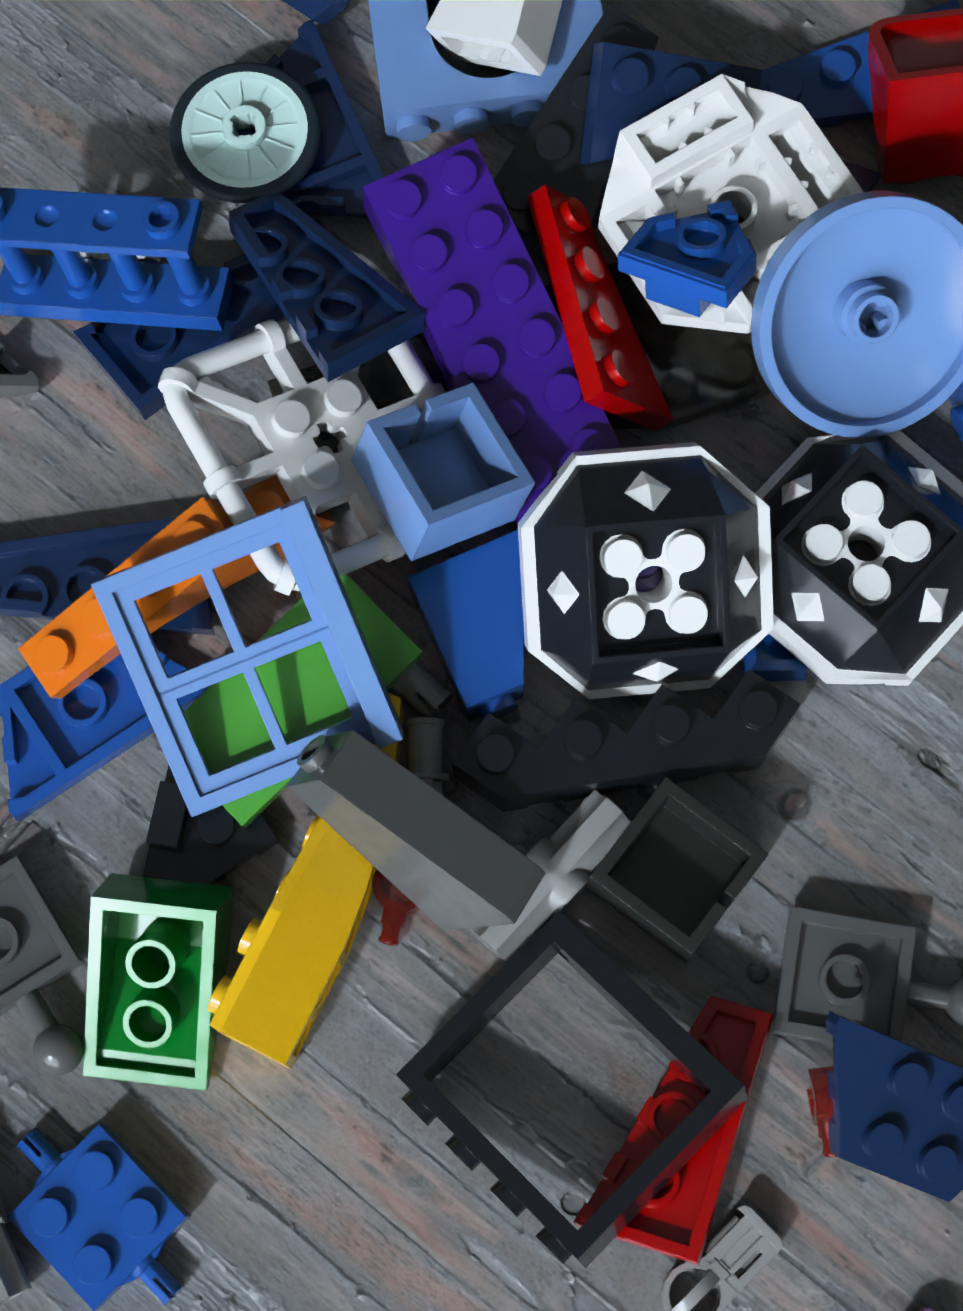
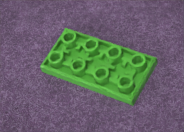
[184,574,424,828]

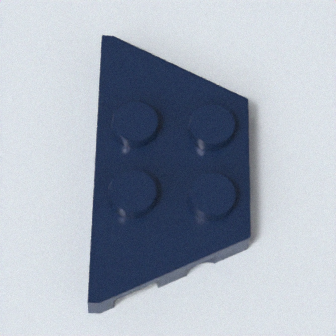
[236,20,384,217]
[826,1011,963,1202]

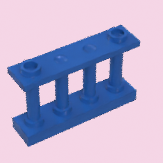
[0,187,235,331]

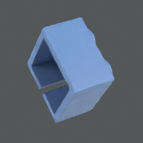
[351,383,535,561]

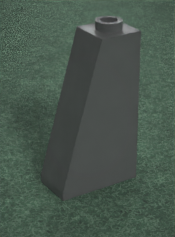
[287,730,545,930]

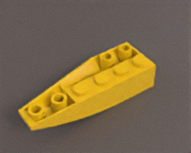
[207,693,404,1069]

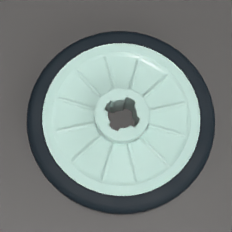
[169,62,321,203]

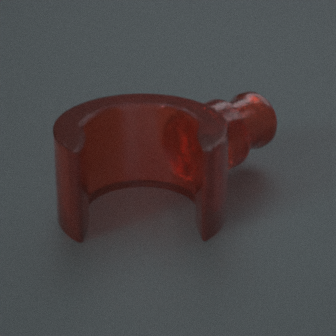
[372,870,420,946]
[807,1066,837,1157]

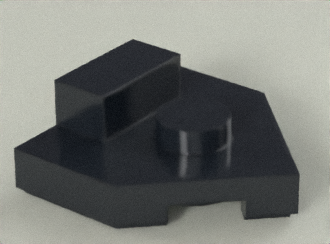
[143,765,279,885]

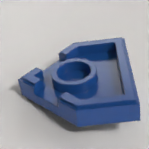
[617,200,757,317]

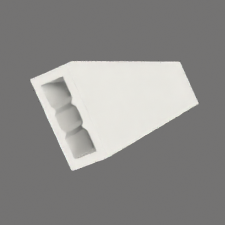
[426,0,562,76]

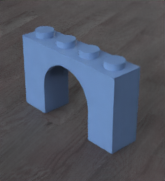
[368,0,603,141]

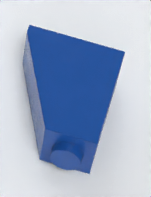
[407,530,524,721]

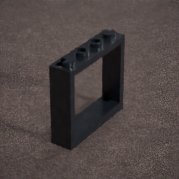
[396,911,748,1268]

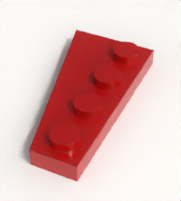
[527,185,674,431]
[573,996,773,1266]

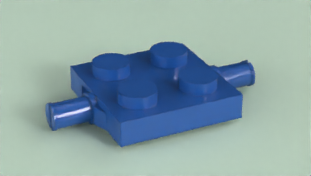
[7,1123,191,1311]

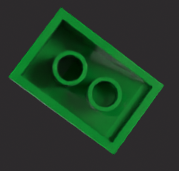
[83,873,233,1091]

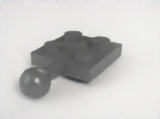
[0,856,84,1075]
[771,906,963,1044]

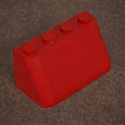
[868,8,963,184]

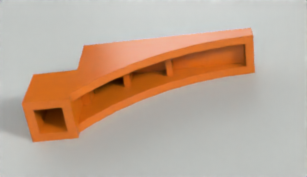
[18,476,336,699]

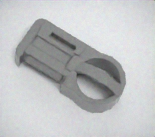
[660,1205,782,1311]

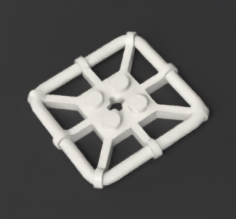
[158,319,446,596]

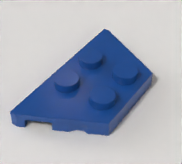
[0,651,211,822]

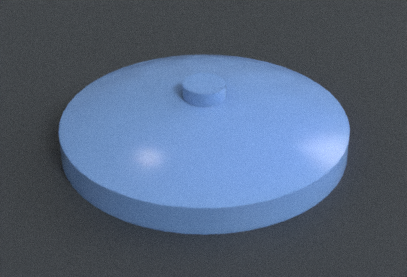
[751,191,963,438]

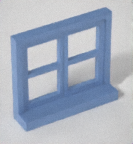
[91,496,403,817]

